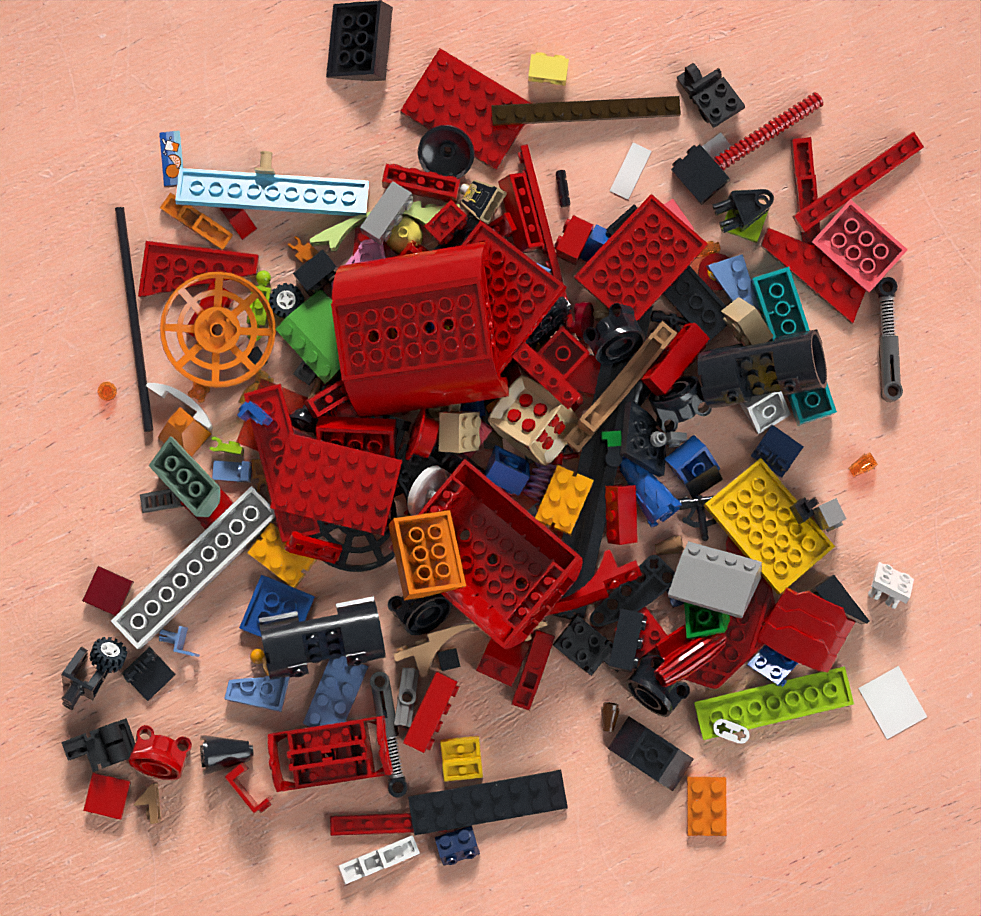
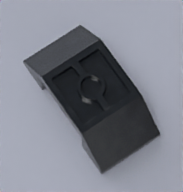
[608,716,694,791]

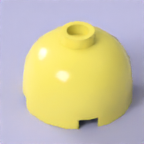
[386,217,423,255]

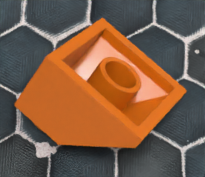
[158,407,212,457]

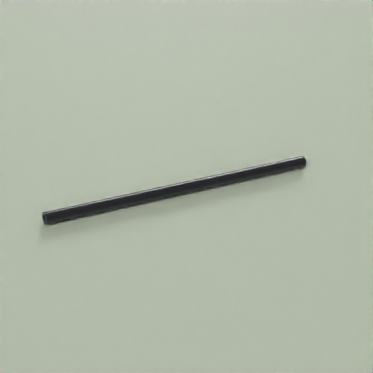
[115,207,153,432]

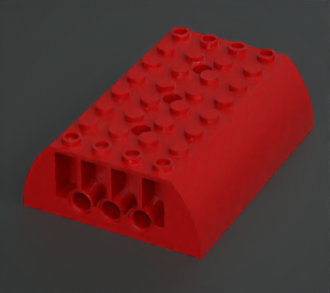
[389,459,583,649]

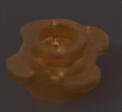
[188,382,210,403]

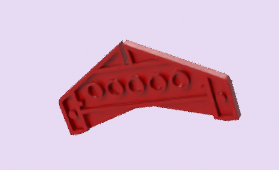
[683,536,775,689]

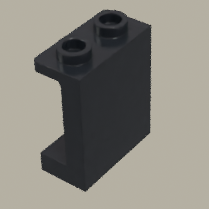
[671,144,730,205]

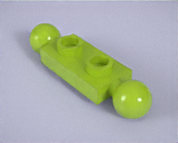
[246,270,272,341]

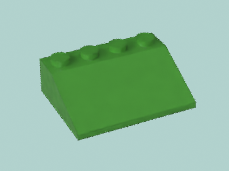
[275,289,341,384]

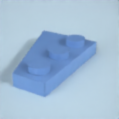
[706,254,759,310]

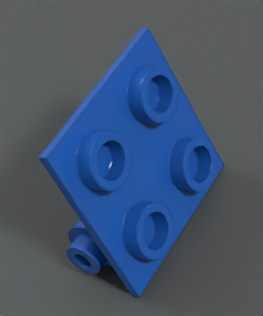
[747,644,798,687]

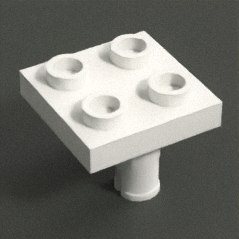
[868,562,914,609]

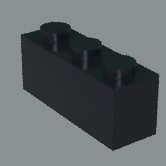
[609,609,647,673]

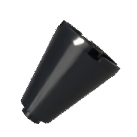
[200,735,254,775]

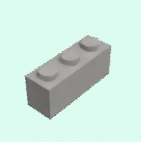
[360,181,413,245]
[812,498,847,532]

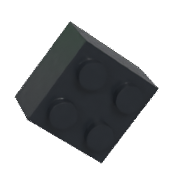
[293,249,338,297]

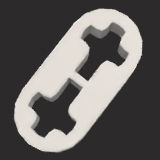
[713,719,749,744]

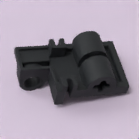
[677,63,745,128]
[553,615,620,676]
[61,718,135,772]

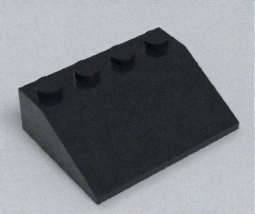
[326,0,393,81]

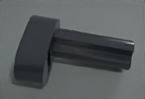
[384,414,411,458]

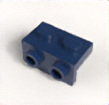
[434,826,480,866]

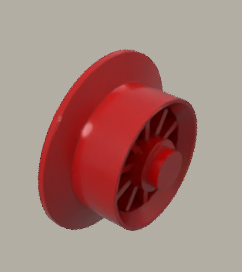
[405,408,439,460]

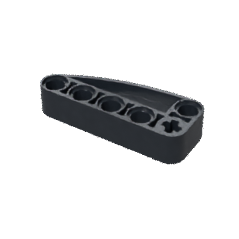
[590,555,675,627]

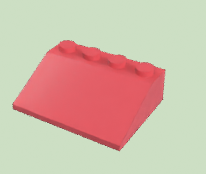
[812,199,908,293]

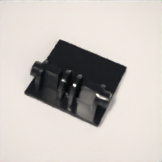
[121,647,176,701]

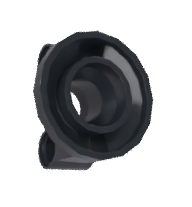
[583,303,645,364]
[649,376,712,433]
[388,593,452,635]
[626,655,690,717]

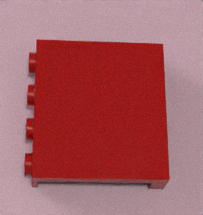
[511,342,584,412]

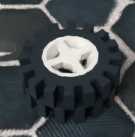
[269,283,304,319]
[89,637,127,673]

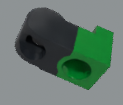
[601,431,622,468]

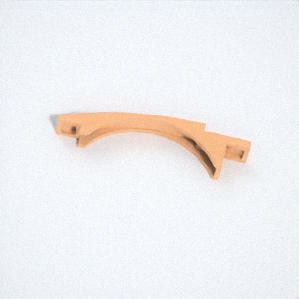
[393,620,548,677]

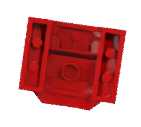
[758,587,856,673]

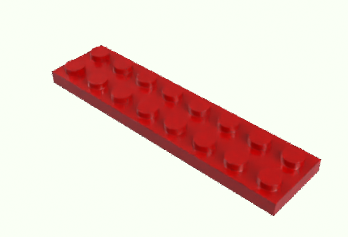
[244,383,321,543]

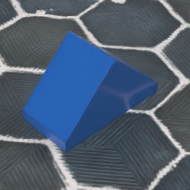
[580,224,611,262]

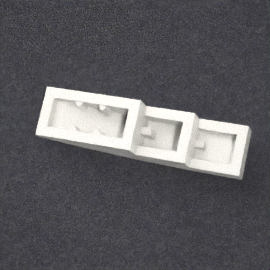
[337,835,420,884]

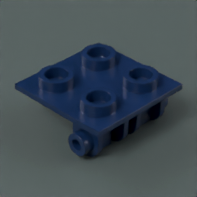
[751,425,804,478]

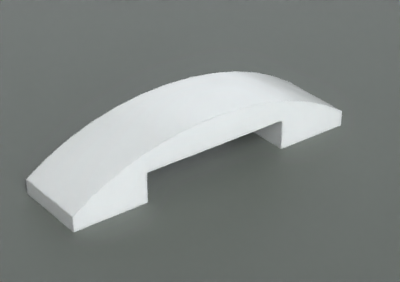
[146,383,213,430]

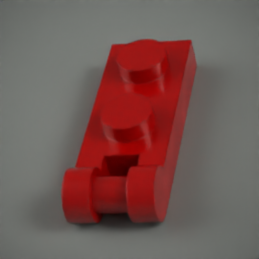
[284,531,342,564]

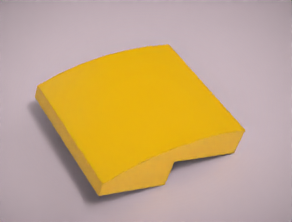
[440,736,483,781]

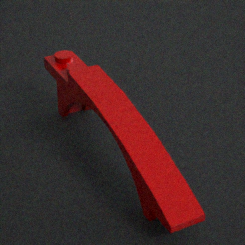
[546,549,642,616]

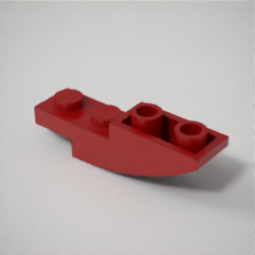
[511,630,555,711]

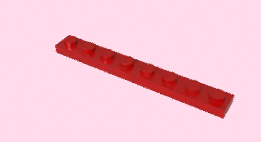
[792,132,924,232]

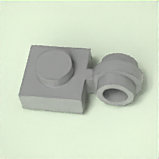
[650,431,687,448]

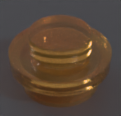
[98,382,117,401]

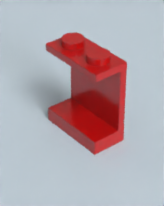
[225,762,273,813]

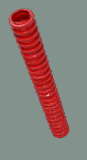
[714,92,824,171]

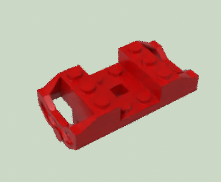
[268,715,394,792]

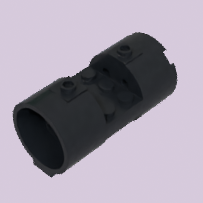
[698,329,827,408]
[259,596,386,680]

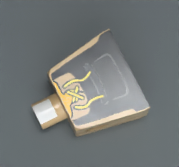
[460,180,507,224]

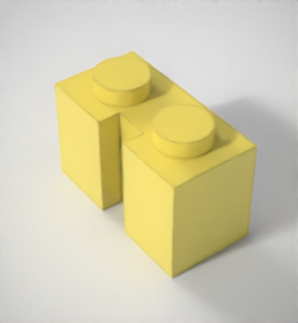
[528,52,569,86]

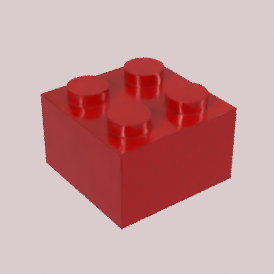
[554,215,594,266]
[537,326,590,380]

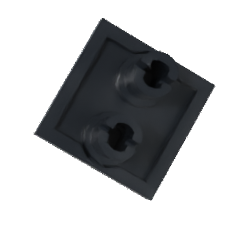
[395,444,437,491]

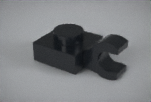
[789,497,819,524]

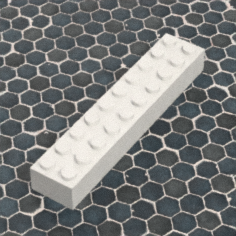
[111,486,276,649]

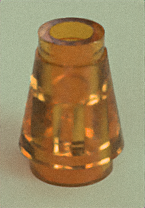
[848,452,878,477]

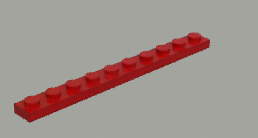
[518,144,573,331]

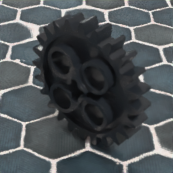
[525,296,572,347]

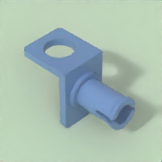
[159,626,200,657]

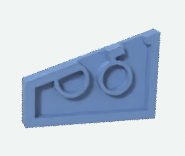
[224,676,290,712]

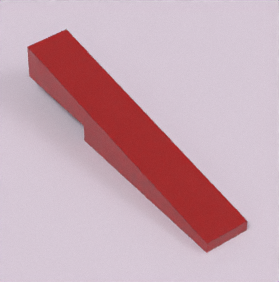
[790,137,821,247]

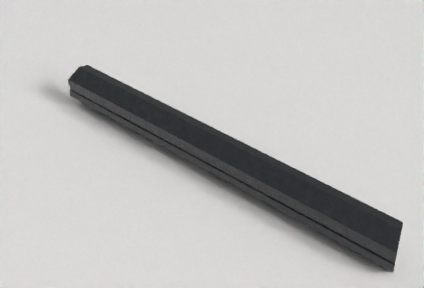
[553,305,653,620]

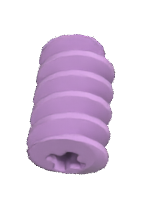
[522,462,557,503]

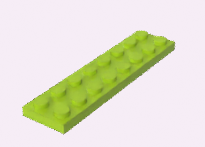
[693,666,854,740]

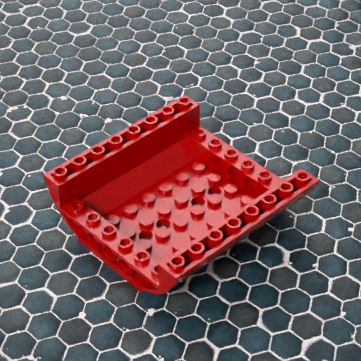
[331,241,509,418]

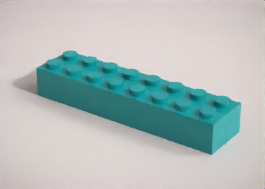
[751,267,837,426]

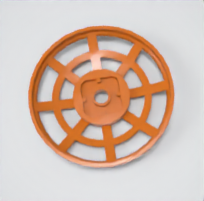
[160,272,276,388]

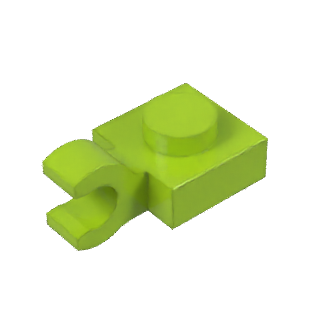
[209,437,244,456]

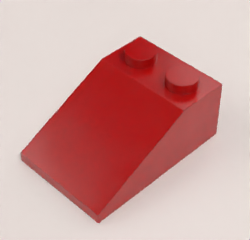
[476,633,535,687]

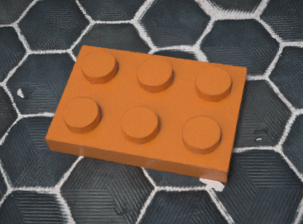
[687,777,727,836]

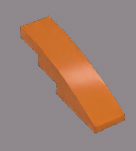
[160,192,233,250]

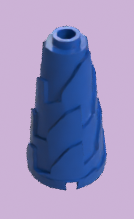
[619,457,682,528]

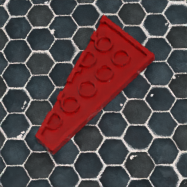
[760,227,866,324]
[138,241,259,298]

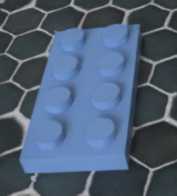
[303,656,369,727]

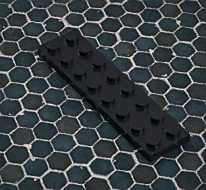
[606,204,727,343]
[408,769,568,836]

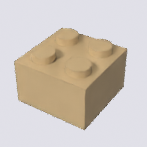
[721,297,773,346]
[439,411,481,453]

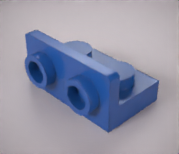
[237,401,273,426]

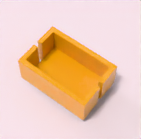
[535,465,593,535]
[247,522,317,588]

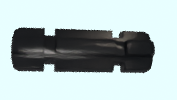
[556,170,571,207]

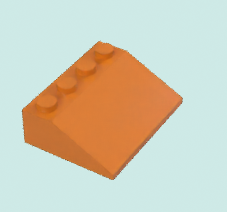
[389,510,466,600]

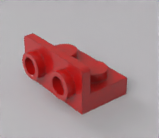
[424,200,467,245]

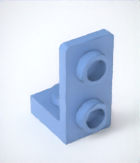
[212,460,252,483]

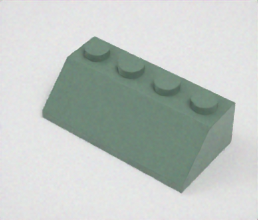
[148,436,220,517]

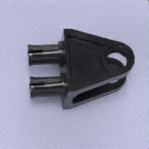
[712,189,774,233]
[61,647,108,710]

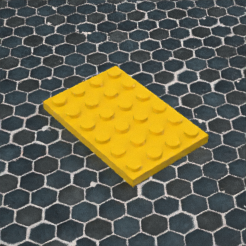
[703,458,835,595]

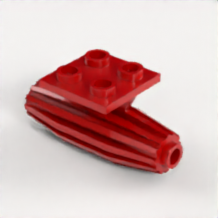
[654,624,727,687]

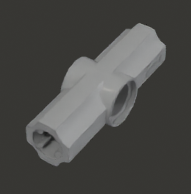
[394,668,419,728]

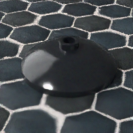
[418,125,475,179]

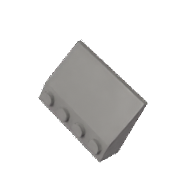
[668,541,762,618]

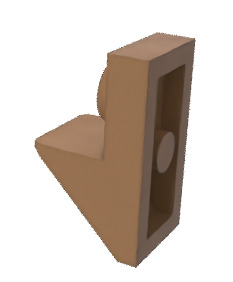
[133,783,161,824]

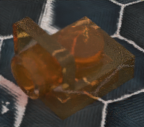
[697,241,721,259]

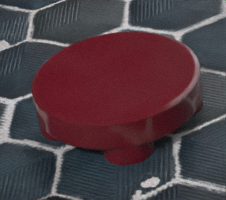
[571,301,594,340]

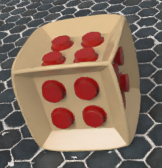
[488,375,579,466]

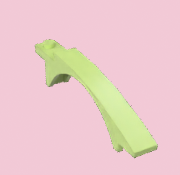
[310,201,460,252]

